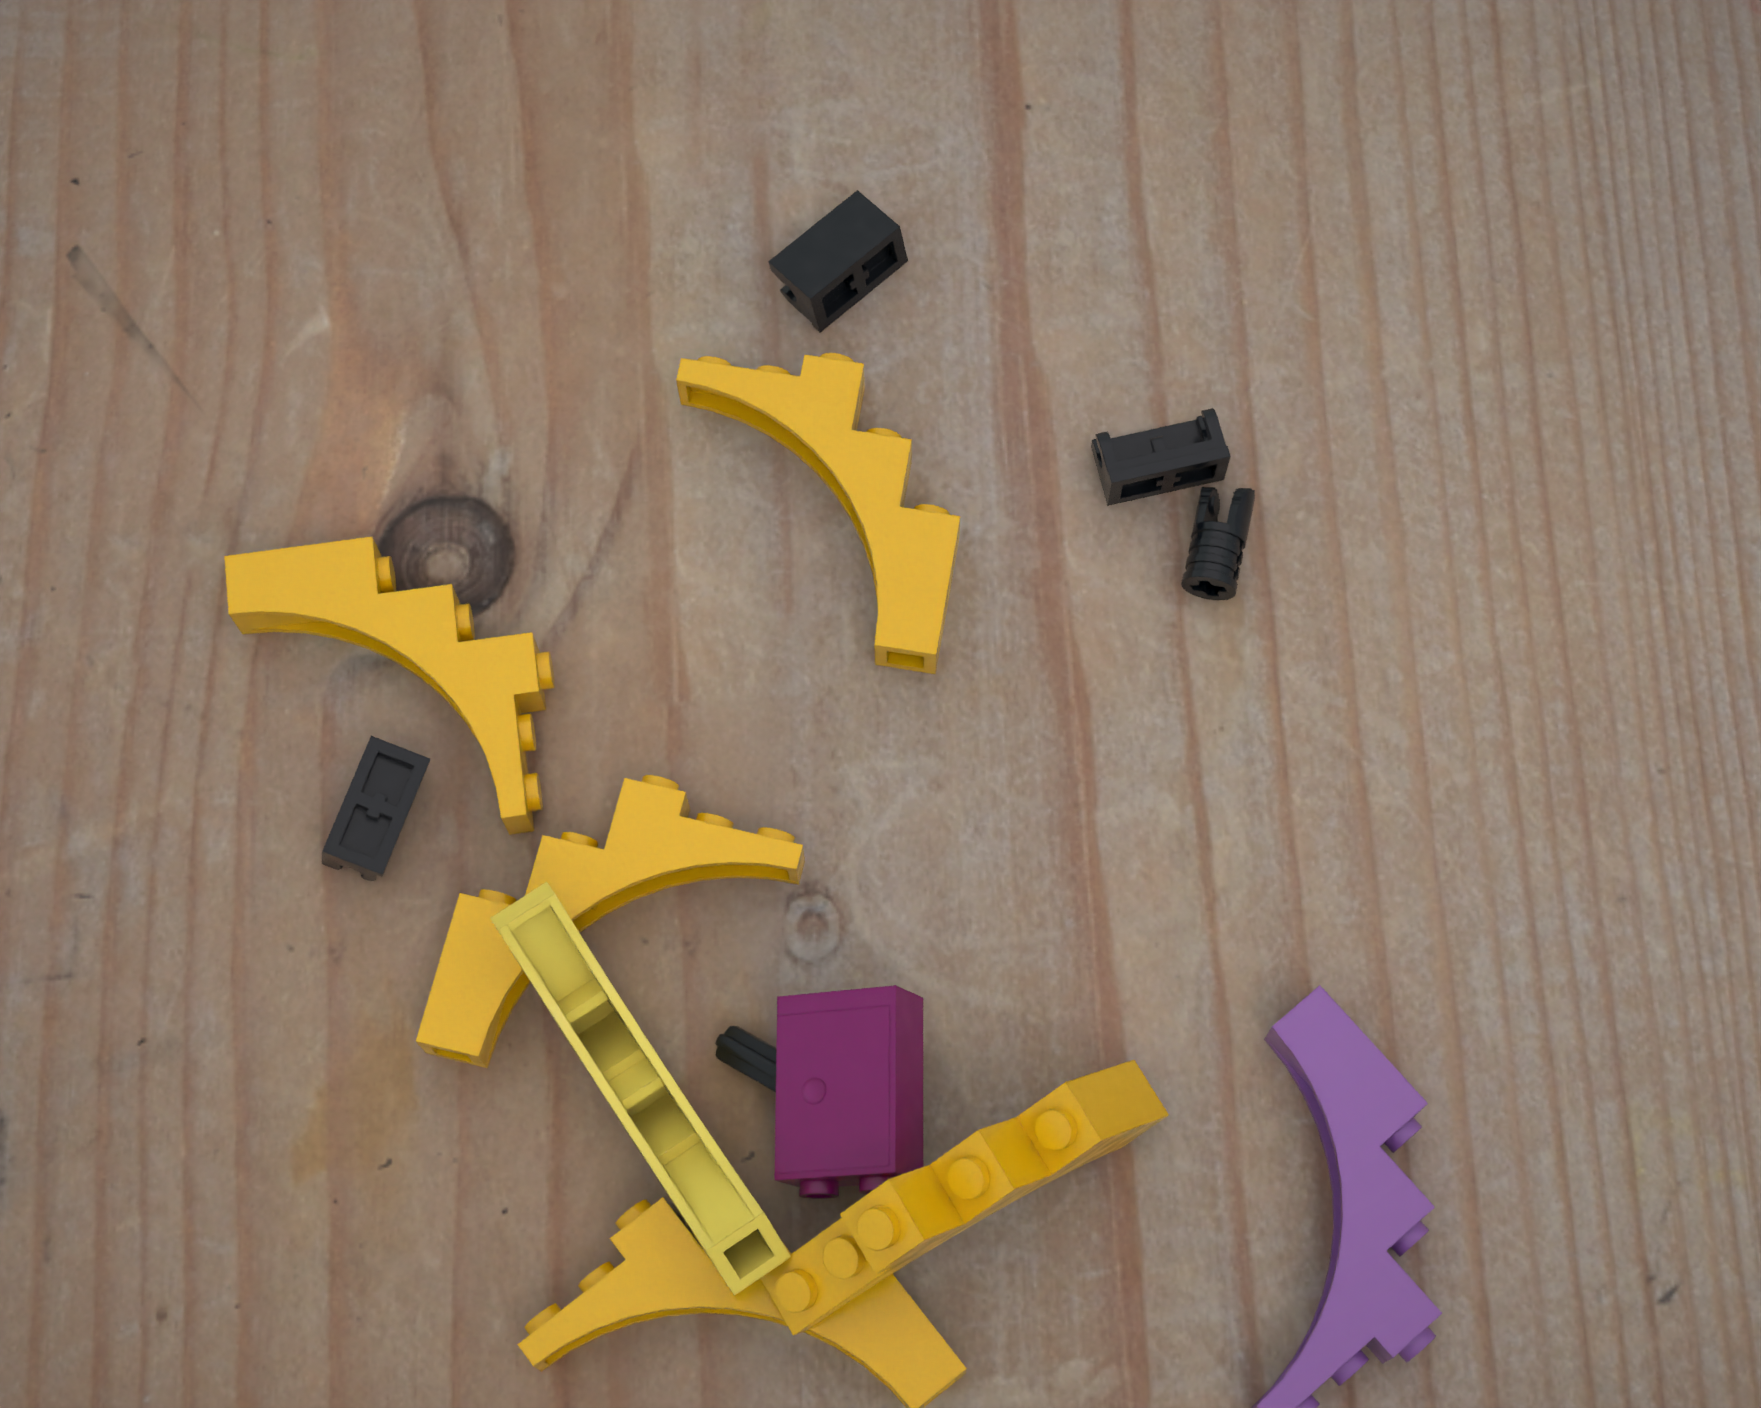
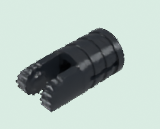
[1181,487,1255,600]

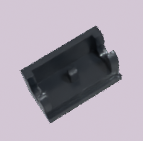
[768,190,908,332]
[1091,408,1231,506]
[322,736,430,881]

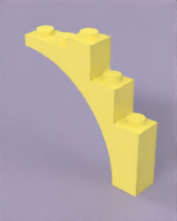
[490,882,791,1296]

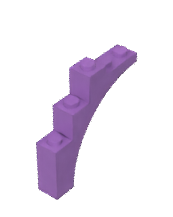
[1252,985,1442,1408]

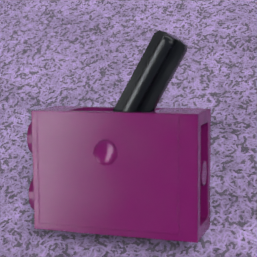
[715,985,924,1199]

